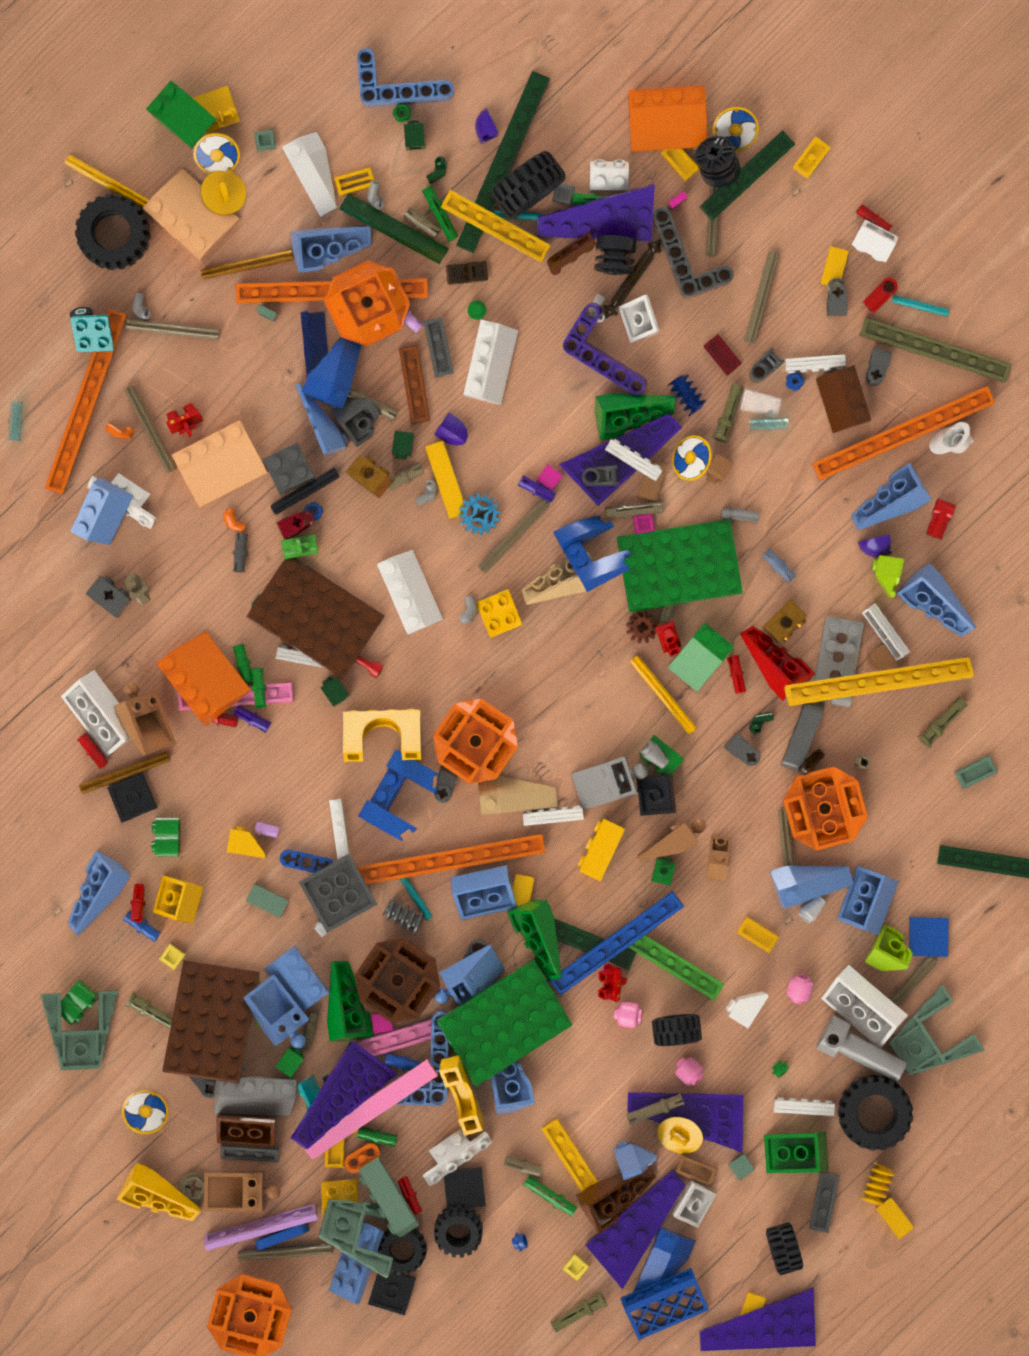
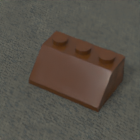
[816,365,871,433]
[216,1114,277,1147]

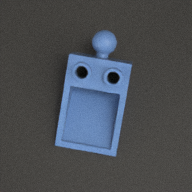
[434,944,505,1006]
[244,974,309,1049]

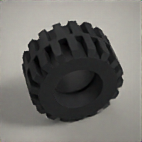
[652,1014,702,1046]
[434,1204,483,1258]
[766,1222,803,1275]
[378,1228,427,1275]

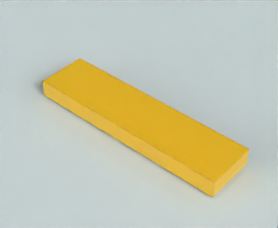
[425,441,468,519]
[541,1118,598,1192]

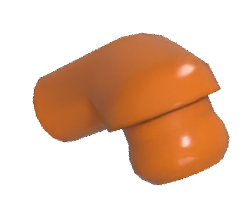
[105,422,135,440]
[223,508,246,533]

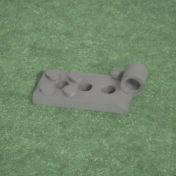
[814,616,864,708]

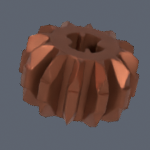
[626,611,658,644]

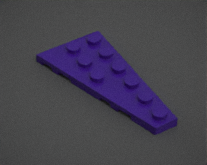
[537,183,655,241]
[559,414,682,506]
[290,1041,397,1149]
[627,1092,743,1153]
[585,1169,685,1289]
[699,1287,816,1351]

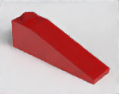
[740,626,815,701]

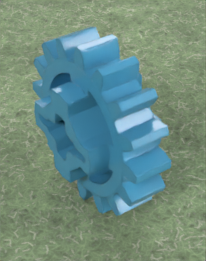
[458,493,500,535]

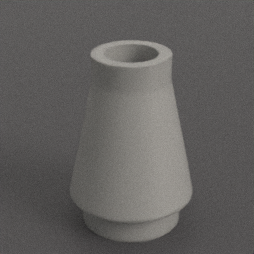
[640,741,669,769]

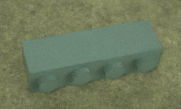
[359,1157,420,1238]

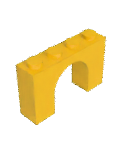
[343,708,421,762]

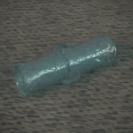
[8,402,23,441]
[750,416,788,432]

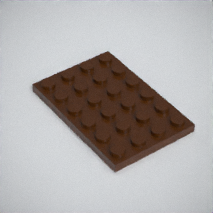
[246,558,385,680]
[163,960,259,1084]

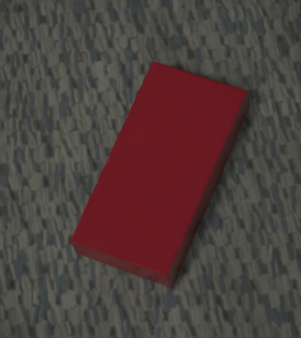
[703,334,742,376]

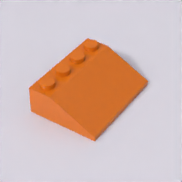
[628,85,707,152]
[156,631,252,726]

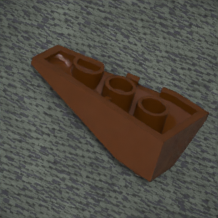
[576,1165,656,1234]

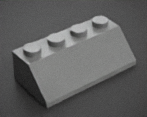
[213,1075,296,1116]

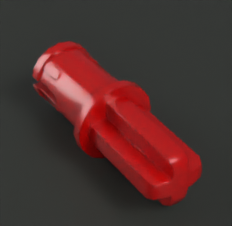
[856,204,893,231]
[727,655,746,694]
[212,713,239,727]
[77,733,108,769]
[130,883,146,922]
[398,1176,423,1215]

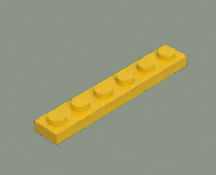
[441,190,551,263]

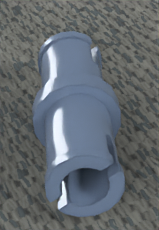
[761,548,797,584]

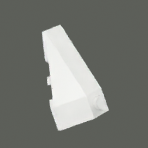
[282,132,337,217]

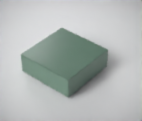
[254,129,276,152]
[257,305,278,322]
[728,1153,755,1180]

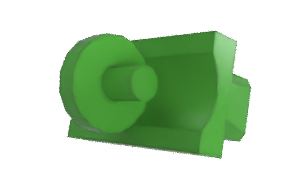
[281,534,319,559]

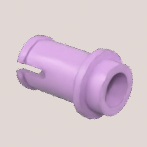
[404,311,424,333]
[254,821,279,839]

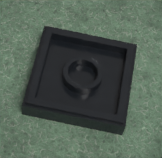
[107,773,157,823]
[636,774,677,816]
[444,1167,486,1210]
[368,1272,416,1316]

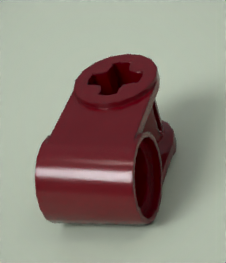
[277,510,314,540]

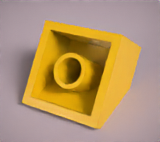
[153,875,203,924]

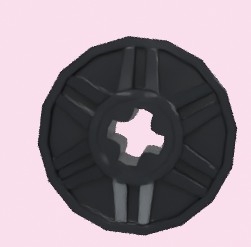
[695,136,741,188]
[594,235,636,275]

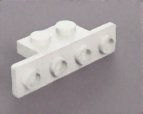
[87,473,156,529]
[423,1129,492,1186]

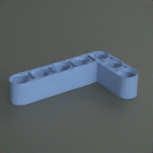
[357,48,454,107]
[396,1009,449,1106]

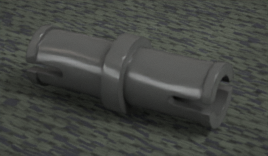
[233,533,248,573]

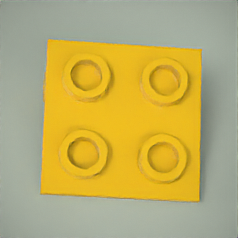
[193,85,240,134]
[476,589,523,638]
[321,1178,358,1217]

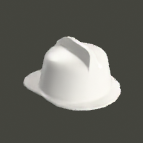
[929,422,974,454]

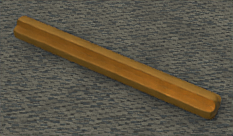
[200,250,294,280]
[79,752,170,794]

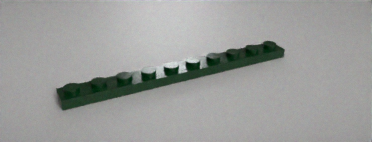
[456,71,550,254]

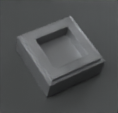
[552,183,575,206]

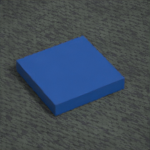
[909,917,949,957]

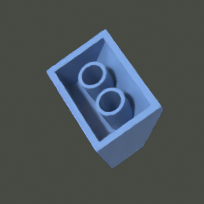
[70,477,134,545]
[451,865,517,920]
[837,866,899,935]
[264,945,329,1011]

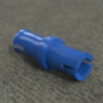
[123,910,161,942]
[384,1053,422,1071]

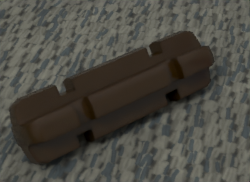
[798,749,825,775]

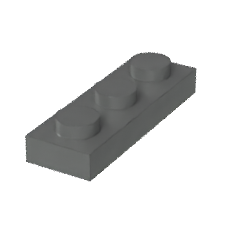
[423,317,454,378]
[221,1143,279,1162]
[809,1172,840,1233]

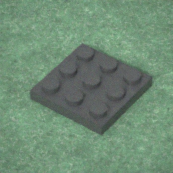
[299,854,377,933]

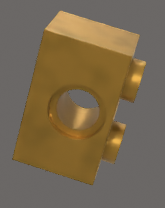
[346,455,393,499]
[763,599,807,643]

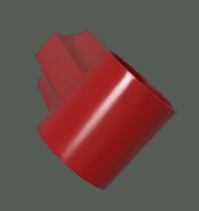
[862,278,898,313]
[926,499,956,540]

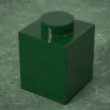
[404,120,425,150]
[392,431,414,460]
[321,676,350,707]

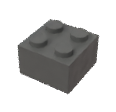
[263,442,315,495]

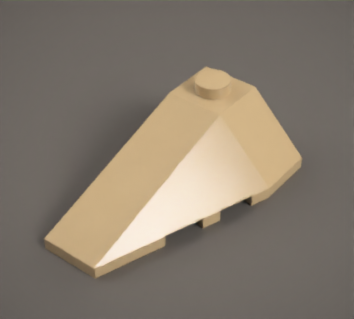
[522,544,594,605]
[478,776,558,816]

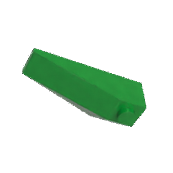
[595,393,675,440]
[507,900,562,979]
[327,961,373,1042]

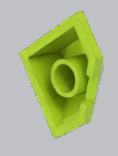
[872,555,904,598]
[865,923,913,971]

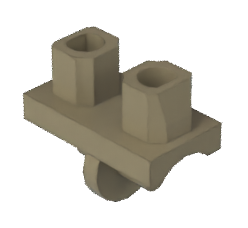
[125,574,151,606]

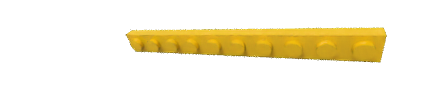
[784,657,974,706]

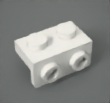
[590,159,629,190]

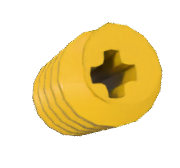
[860,1162,896,1205]

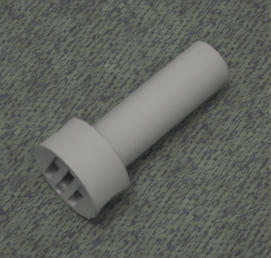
[815,1015,907,1083]

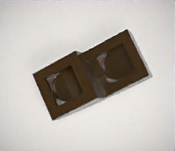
[446,261,488,285]

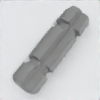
[721,507,759,523]

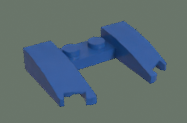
[553,516,630,592]
[358,750,439,841]

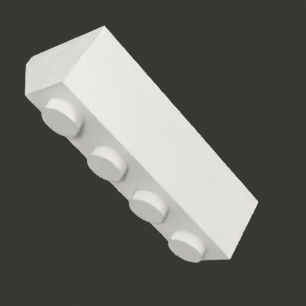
[463,320,518,405]
[377,550,443,635]
[61,670,131,757]
[821,965,908,1048]

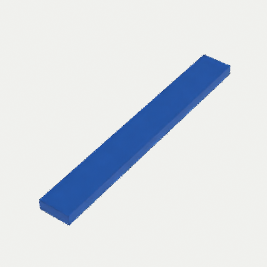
[549,890,684,996]

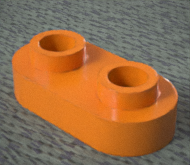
[344,1143,380,1173]

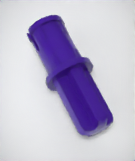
[518,475,556,502]
[234,705,272,733]

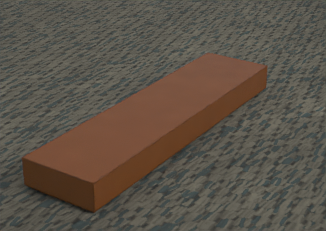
[399,345,430,424]

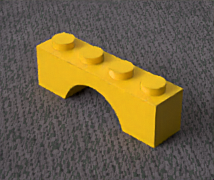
[439,1055,484,1136]

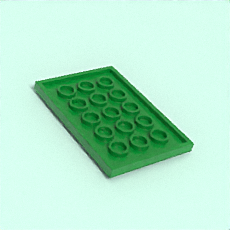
[617,519,743,612]
[436,959,572,1086]

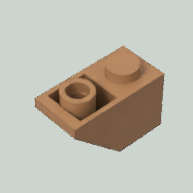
[704,454,733,485]
[706,836,730,882]

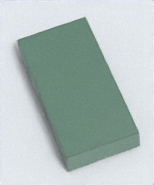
[954,755,998,789]
[246,884,289,918]

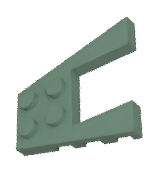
[888,985,985,1075]
[40,990,118,1070]
[318,1199,393,1278]

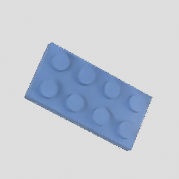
[329,1221,384,1304]

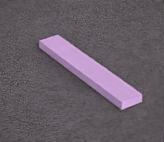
[204,1204,318,1251]

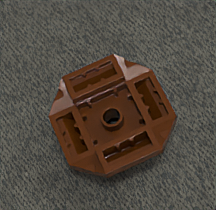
[355,937,440,1023]

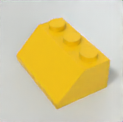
[577,818,625,882]

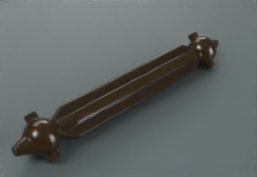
[603,239,662,319]

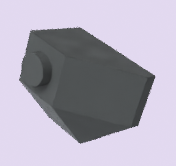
[331,399,379,447]

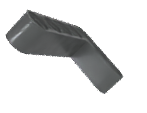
[653,207,734,299]

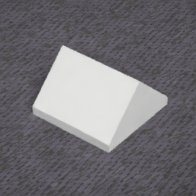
[619,294,659,343]
[672,1179,717,1228]

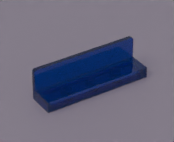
[300,311,328,376]

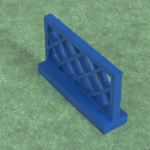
[620,1268,709,1340]

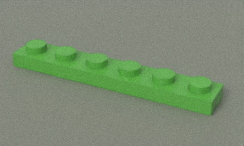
[626,923,724,1000]

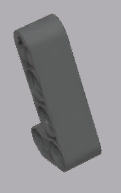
[781,701,825,772]

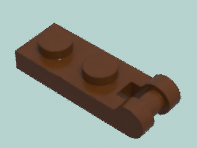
[547,231,597,275]

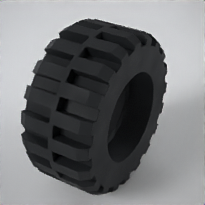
[491,151,566,219]
[75,194,151,270]
[838,1075,913,1151]

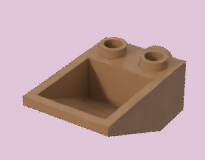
[114,682,176,756]
[637,818,706,860]
[204,1171,280,1212]

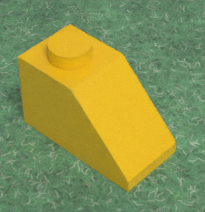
[227,826,267,858]

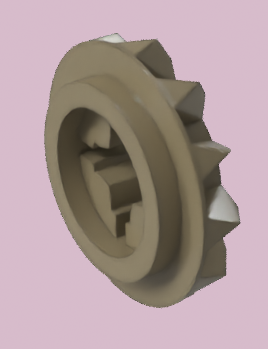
[178,1172,204,1203]

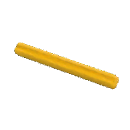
[65,155,149,209]
[631,656,697,734]

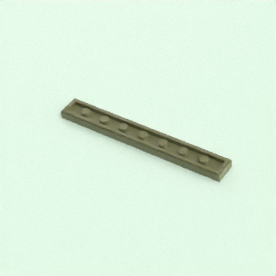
[859,317,1011,383]

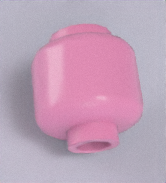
[786,974,814,1004]
[614,1002,643,1028]
[675,1057,704,1086]

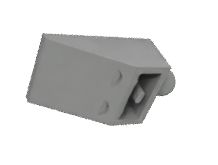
[571,756,648,810]

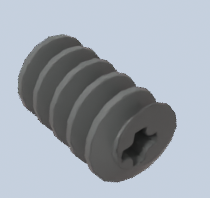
[382,897,424,936]

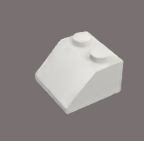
[726,991,769,1028]

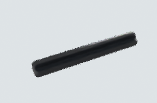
[271,468,340,515]

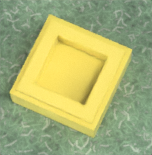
[159,943,186,970]
[562,1253,589,1281]

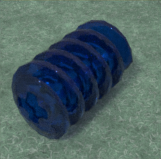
[667,374,707,417]

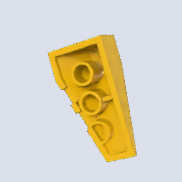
[116,1163,201,1221]

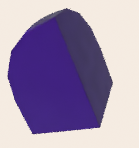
[475,108,498,144]
[434,413,468,446]
[858,535,892,557]

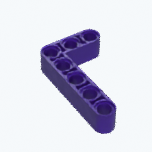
[563,302,647,395]

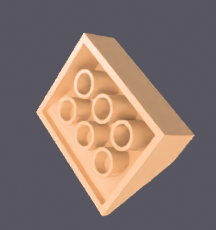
[143,169,240,262]
[172,420,268,508]

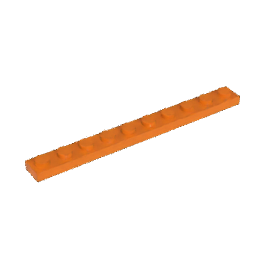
[236,278,428,304]
[45,308,127,495]
[812,386,995,481]
[357,834,545,885]

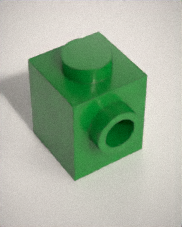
[651,856,676,886]
[275,1046,305,1078]

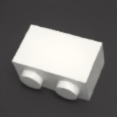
[852,220,899,262]

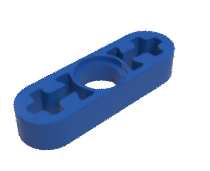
[280,850,334,873]
[255,1223,310,1250]

